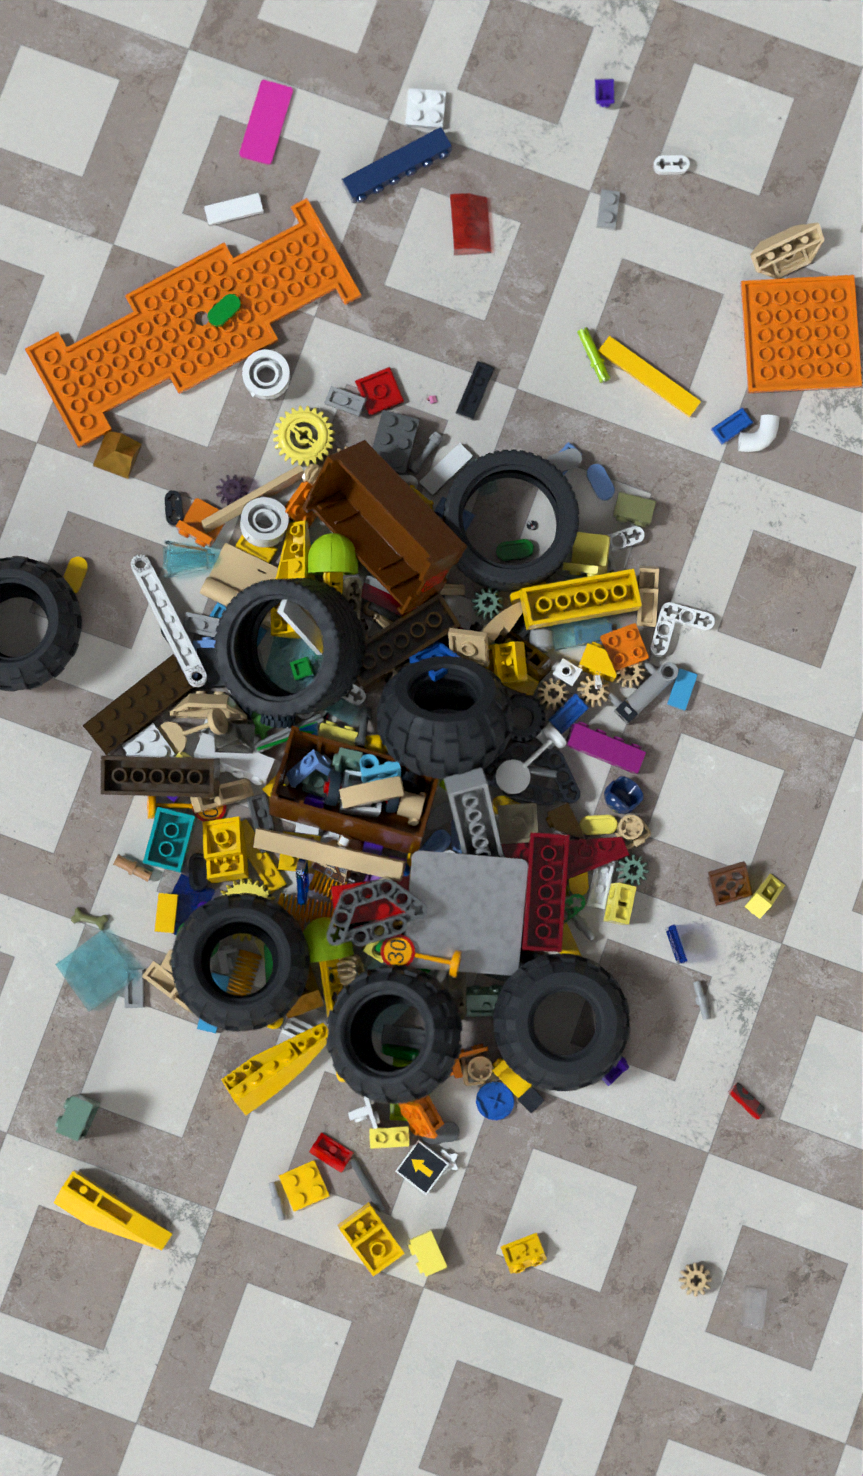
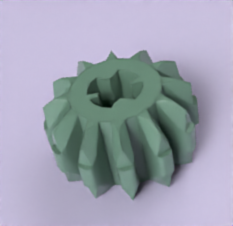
[471,588,504,620]
[616,854,649,886]

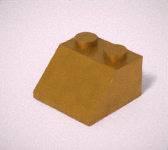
[286,965,324,1019]

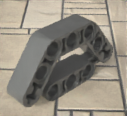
[326,877,427,946]

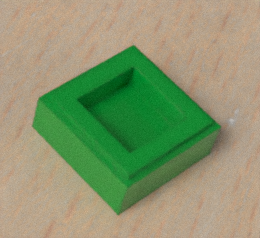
[290,656,314,681]

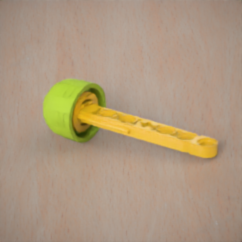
[308,533,358,593]
[303,917,354,1082]

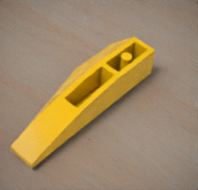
[271,520,315,639]
[221,1023,328,1115]
[54,1169,173,1250]

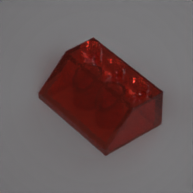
[450,193,491,256]

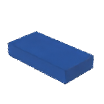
[711,408,753,445]
[548,694,589,734]

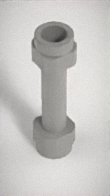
[408,431,443,475]

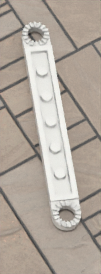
[131,554,207,687]

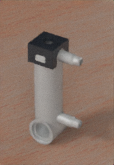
[608,660,678,725]

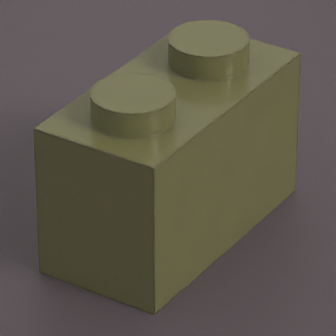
[612,492,656,528]

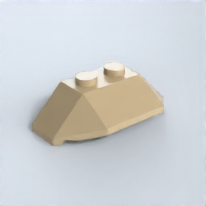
[750,222,825,279]
[170,691,248,721]

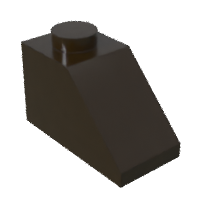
[545,803,585,839]

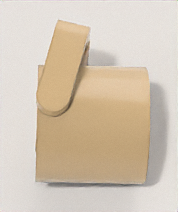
[397,791,427,826]
[615,815,651,850]
[460,1053,493,1086]

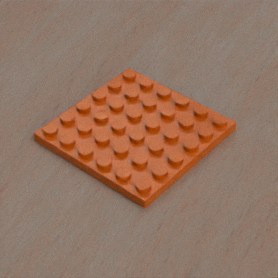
[740,275,862,393]

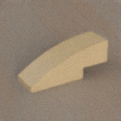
[637,566,659,627]
[480,602,523,645]
[339,776,405,809]
[190,778,254,814]
[142,961,192,1013]

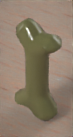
[71,907,109,931]

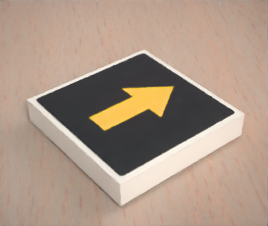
[395,1140,450,1195]

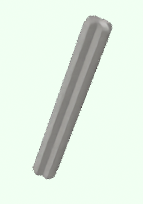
[253,714,324,753]

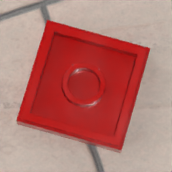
[355,367,404,417]

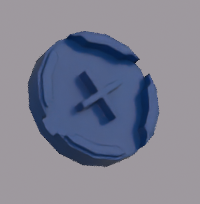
[476,1081,514,1121]

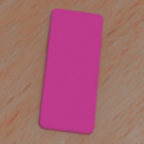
[239,80,293,165]

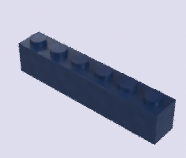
[342,127,452,204]

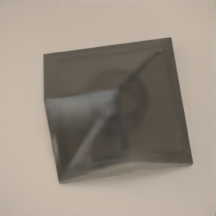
[213,719,255,754]

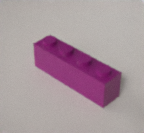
[565,721,646,774]

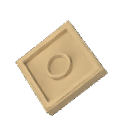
[448,628,489,667]

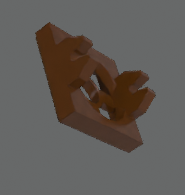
[707,861,753,906]

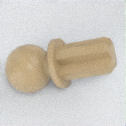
[363,602,393,628]

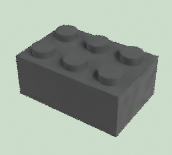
[372,410,420,475]

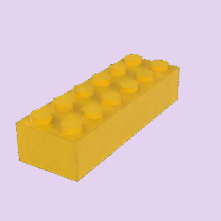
[519,569,642,630]

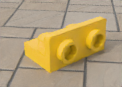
[500,1232,547,1274]

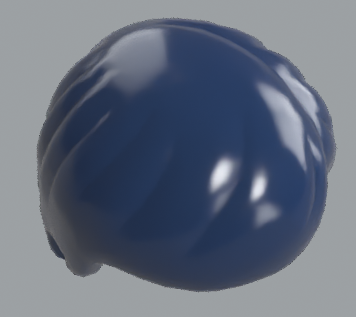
[604,776,644,815]

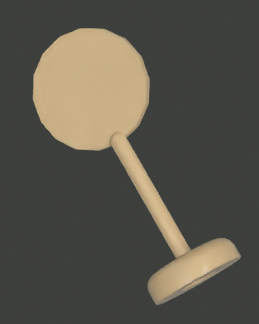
[158,708,228,755]

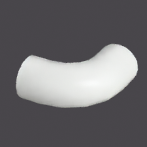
[738,415,779,452]

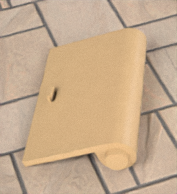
[200,543,278,628]

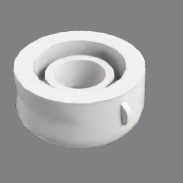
[242,350,290,400]
[240,497,289,548]

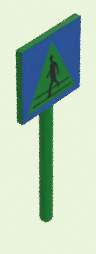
[257,721,318,751]

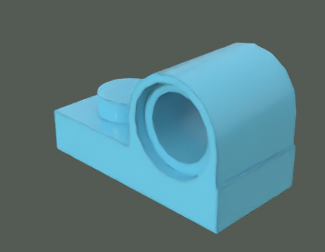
[360,754,401,783]

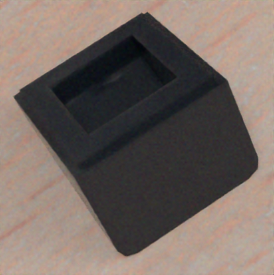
[517,1086,545,1113]

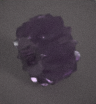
[216,475,248,506]

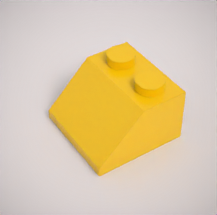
[578,642,617,683]

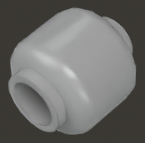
[529,627,554,653]

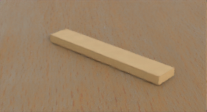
[201,465,304,534]

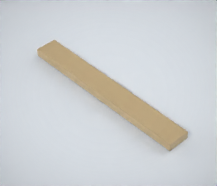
[253,827,405,881]

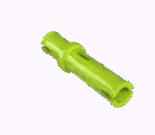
[577,327,611,383]

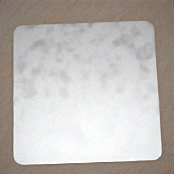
[405,850,528,975]

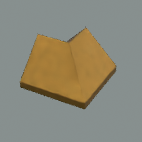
[93,431,142,479]

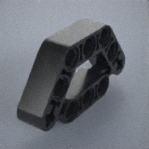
[483,742,581,807]

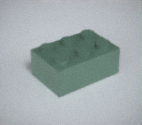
[55,1094,101,1142]

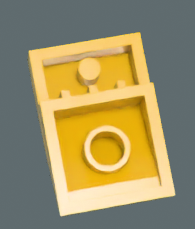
[484,641,528,684]
[202,816,249,883]
[337,1202,405,1277]

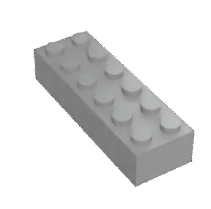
[444,768,504,857]

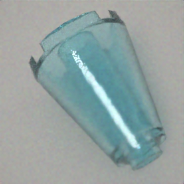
[163,540,215,578]

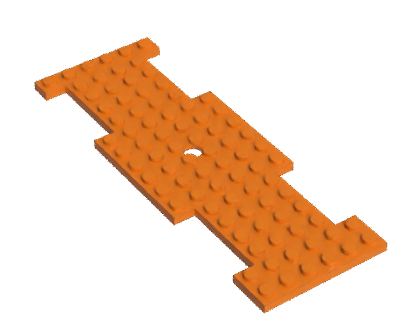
[25,198,361,448]

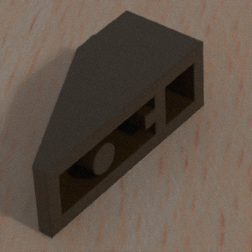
[494,630,552,682]

